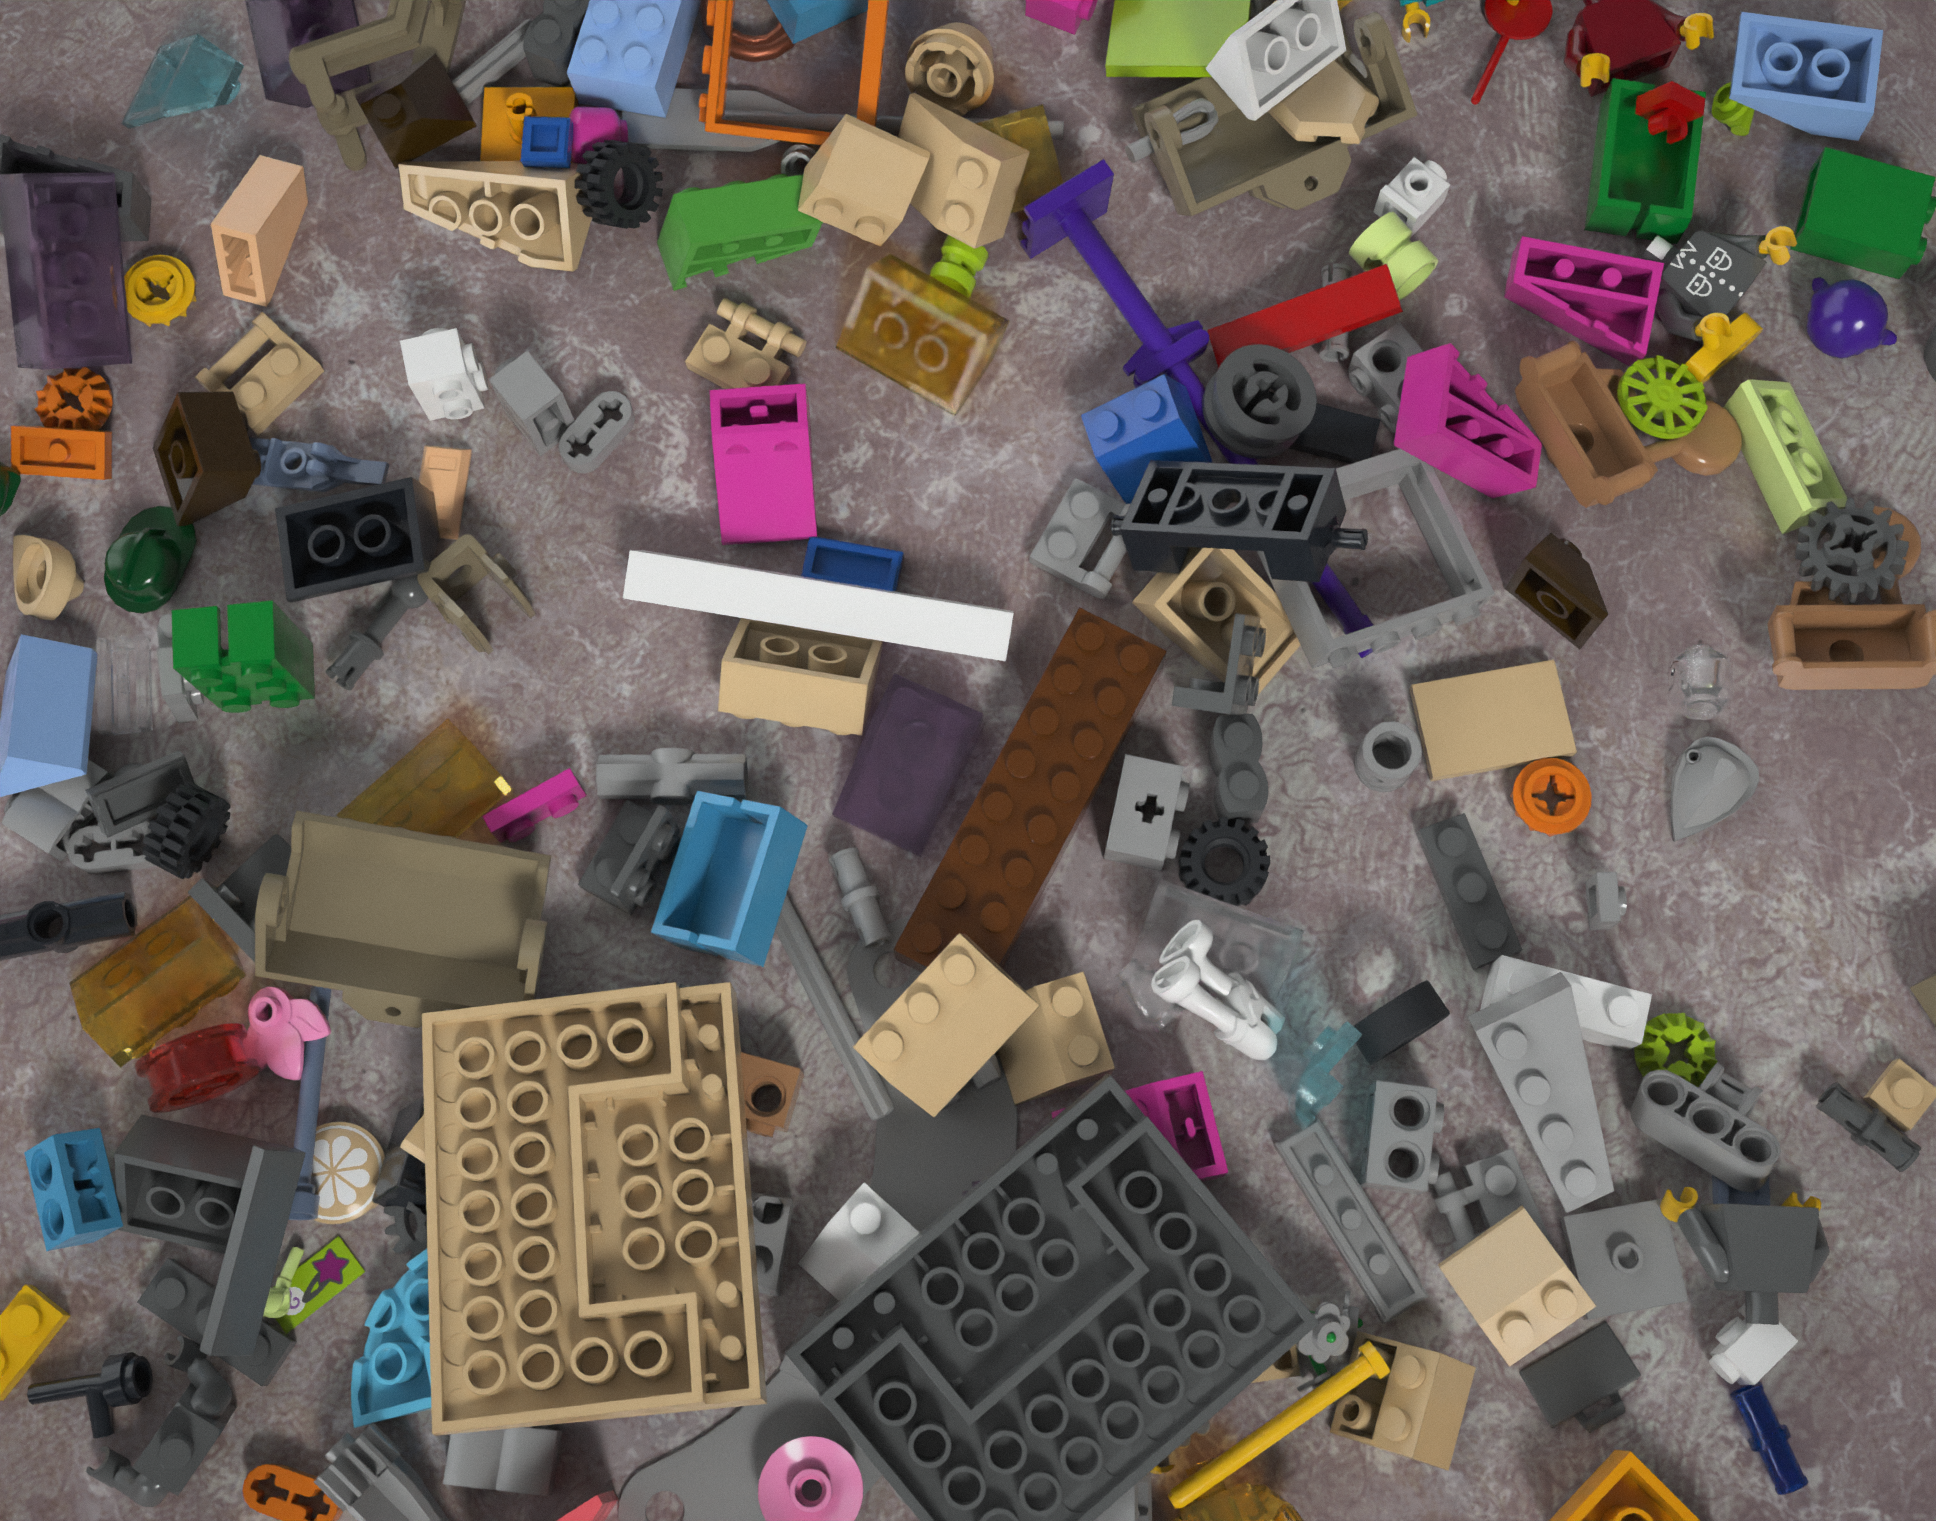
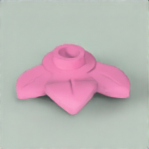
[242,987,331,1080]

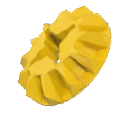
[120,255,197,327]

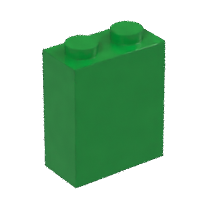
[1790,147,1936,280]

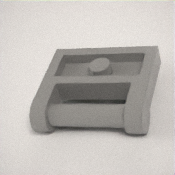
[1029,478,1130,599]

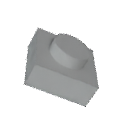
[1585,872,1627,930]

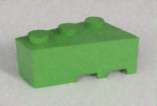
[657,174,823,291]

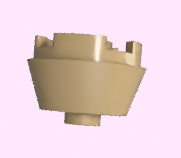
[905,22,994,116]

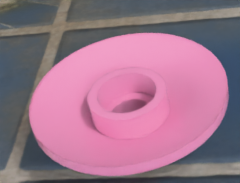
[758,1436,864,1521]

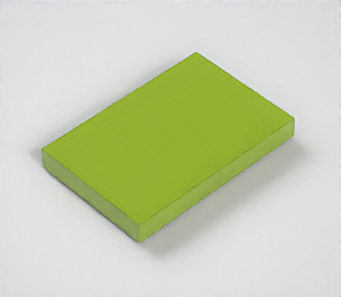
[1105,0,1251,77]

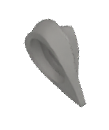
[1670,736,1759,842]

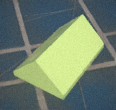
[1723,379,1847,534]

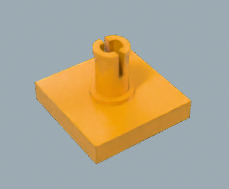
[480,87,578,163]

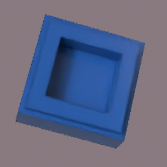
[520,116,573,168]

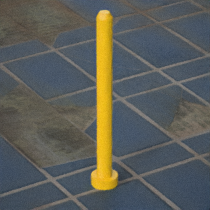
[1167,1341,1391,1509]

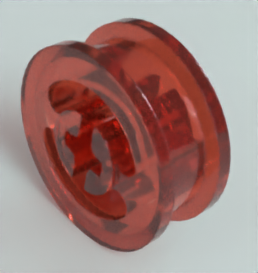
[134,1023,261,1113]

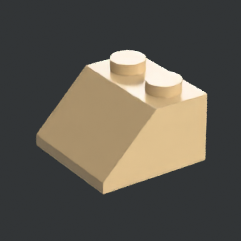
[798,114,930,246]
[998,971,1115,1105]
[1438,1205,1596,1367]

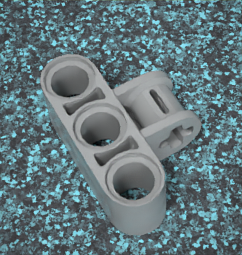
[1630,1063,1781,1192]

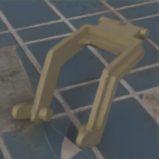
[289,0,466,171]

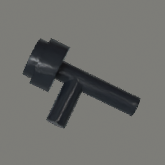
[27,1352,153,1439]

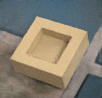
[1863,1059,1936,1132]

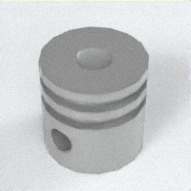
[1354,721,1422,792]

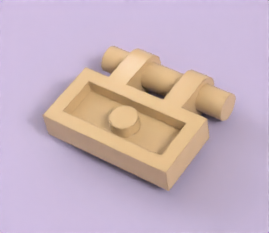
[685,298,807,389]

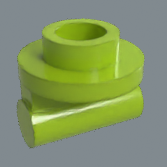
[1712,82,1755,136]

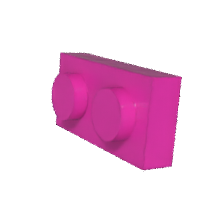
[482,768,587,843]

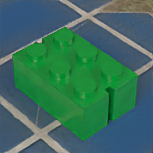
[1584,78,1706,244]
[172,600,315,713]

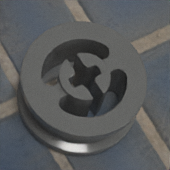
[1202,344,1317,459]

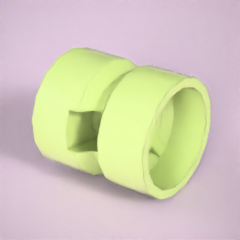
[1349,212,1438,301]

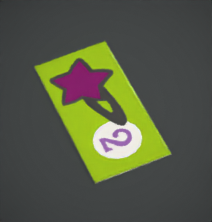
[273,1236,365,1334]

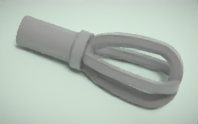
[1125,98,1219,163]

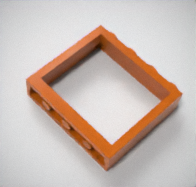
[699,0,889,146]

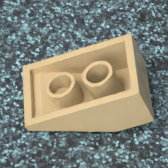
[898,93,1030,249]
[1132,547,1301,694]

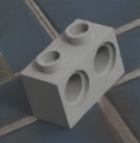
[1348,322,1424,433]
[1359,1080,1444,1195]

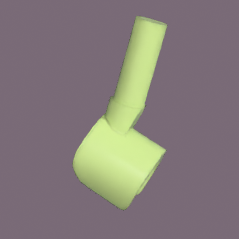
[263,1247,304,1318]

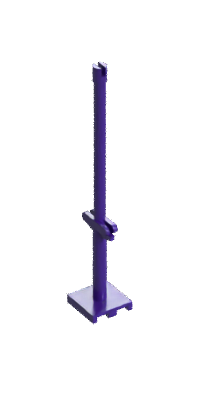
[1020,159,1373,658]

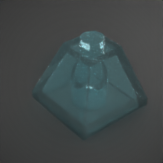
[121,34,244,129]

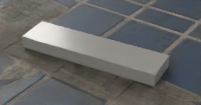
[1274,1118,1429,1323]

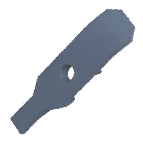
[249,437,389,492]

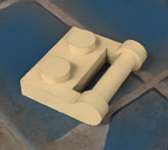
[195,312,324,436]

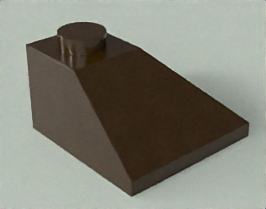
[355,53,477,169]
[1505,533,1608,650]

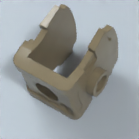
[417,534,536,655]

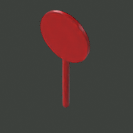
[1471,0,1553,105]

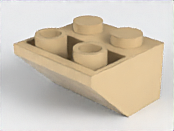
[1330,1331,1476,1471]

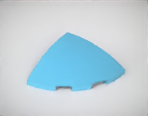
[351,1249,431,1428]

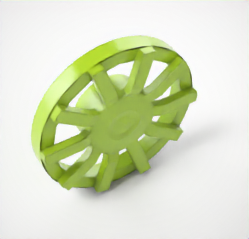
[1617,355,1708,439]

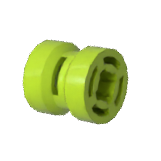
[928,235,988,299]

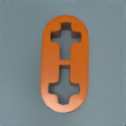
[242,1463,343,1521]

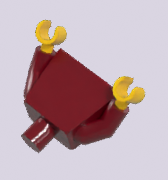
[1563,0,1714,97]

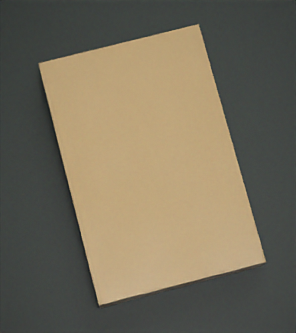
[1409,659,1577,782]

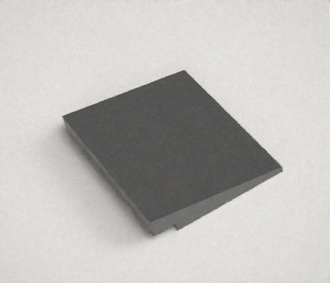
[785,1074,1319,1521]

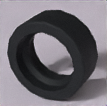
[1349,980,1450,1065]

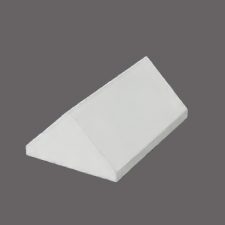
[1206,0,1346,121]

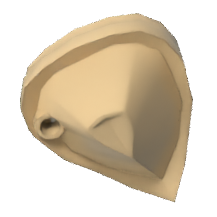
[13,535,84,620]

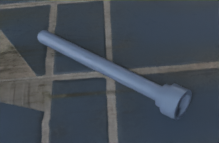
[288,986,331,1220]

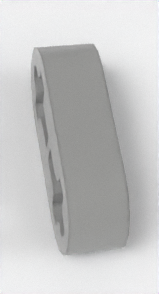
[558,391,635,474]
[66,821,155,874]

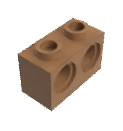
[741,1052,804,1138]

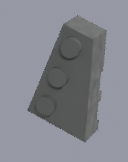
[0,134,151,244]

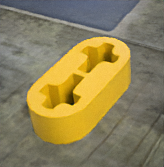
[1685,312,1763,384]

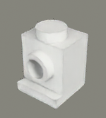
[1373,157,1450,237]
[1709,1303,1798,1385]

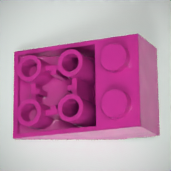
[709,383,817,545]
[1051,1071,1228,1182]

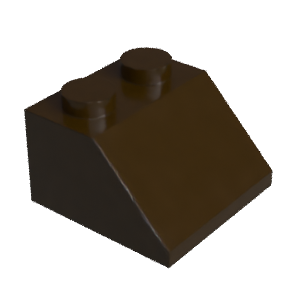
[153,391,261,526]

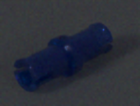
[1730,1382,1809,1495]

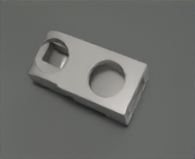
[752,1192,793,1297]

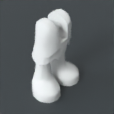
[1151,920,1285,1060]

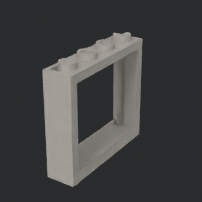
[1257,449,1495,669]

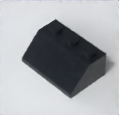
[275,477,440,603]

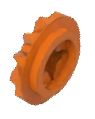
[35,366,113,430]
[1510,758,1592,837]

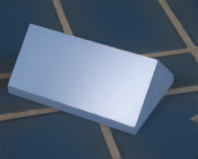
[0,634,97,797]

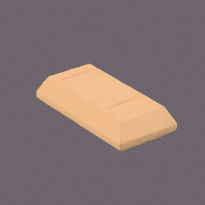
[419,445,472,540]

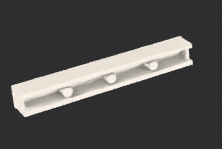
[623,550,1014,661]

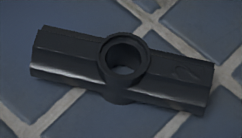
[0,891,138,961]

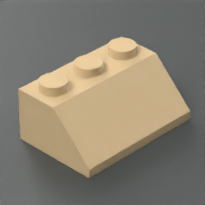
[718,618,883,735]
[853,933,1040,1117]

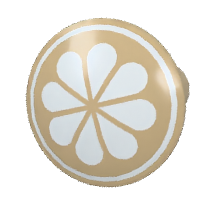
[311,1122,385,1224]

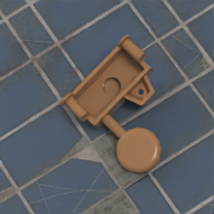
[1515,341,1742,508]
[1767,506,1936,690]

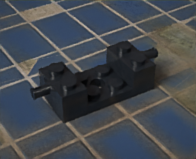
[1111,460,1368,582]

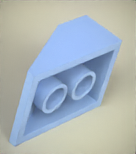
[1729,12,1883,141]

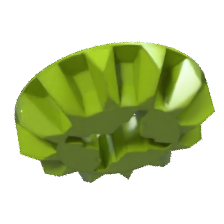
[1634,1013,1718,1087]

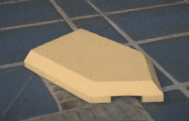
[1267,58,1379,144]

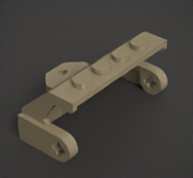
[1131,12,1418,216]
[255,810,551,1028]

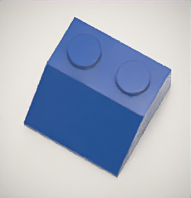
[1081,374,1213,504]

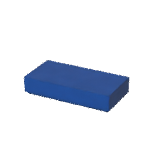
[801,537,904,592]

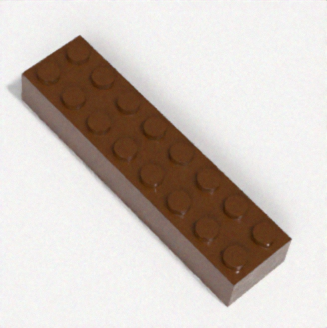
[893,607,1167,973]

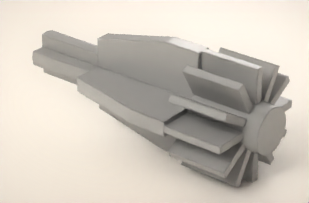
[314,1422,449,1521]

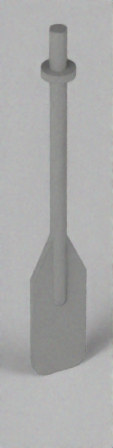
[622,88,1064,152]

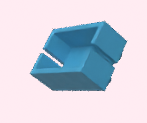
[651,791,808,967]

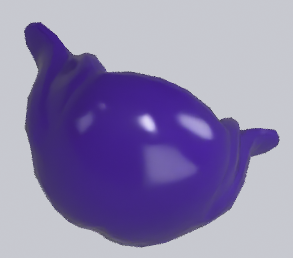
[1806,277,1897,359]

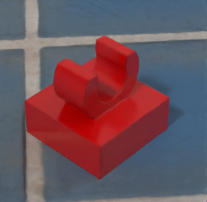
[1635,81,1705,144]

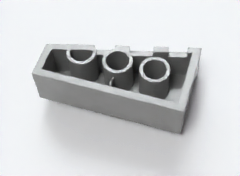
[1467,972,1614,1213]

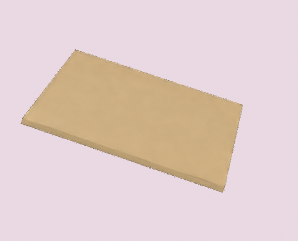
[422,982,767,1436]

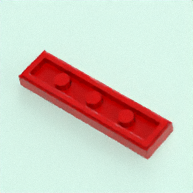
[1207,264,1403,368]

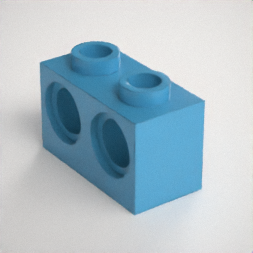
[24,1128,123,1251]

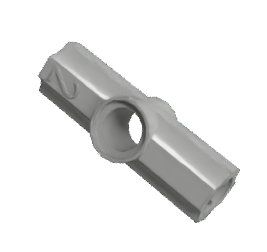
[596,748,748,805]

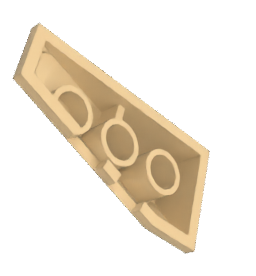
[398,161,592,271]

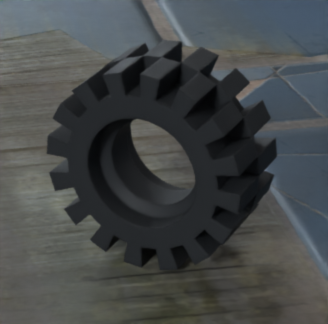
[575,140,663,229]
[142,782,230,879]
[1178,817,1271,912]

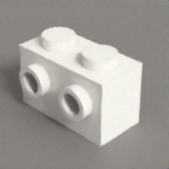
[400,328,489,421]

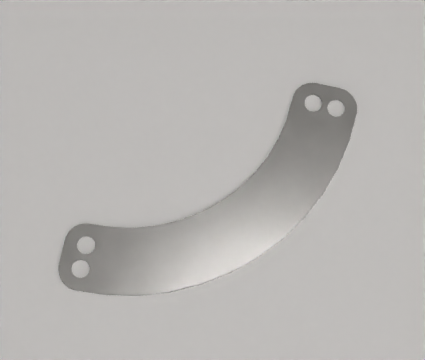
[618,914,1018,1521]

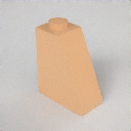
[211,155,308,307]

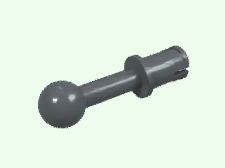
[325,574,428,691]

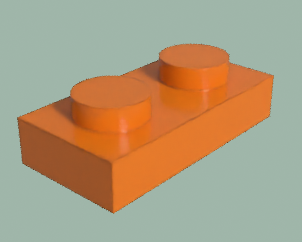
[11,425,112,480]

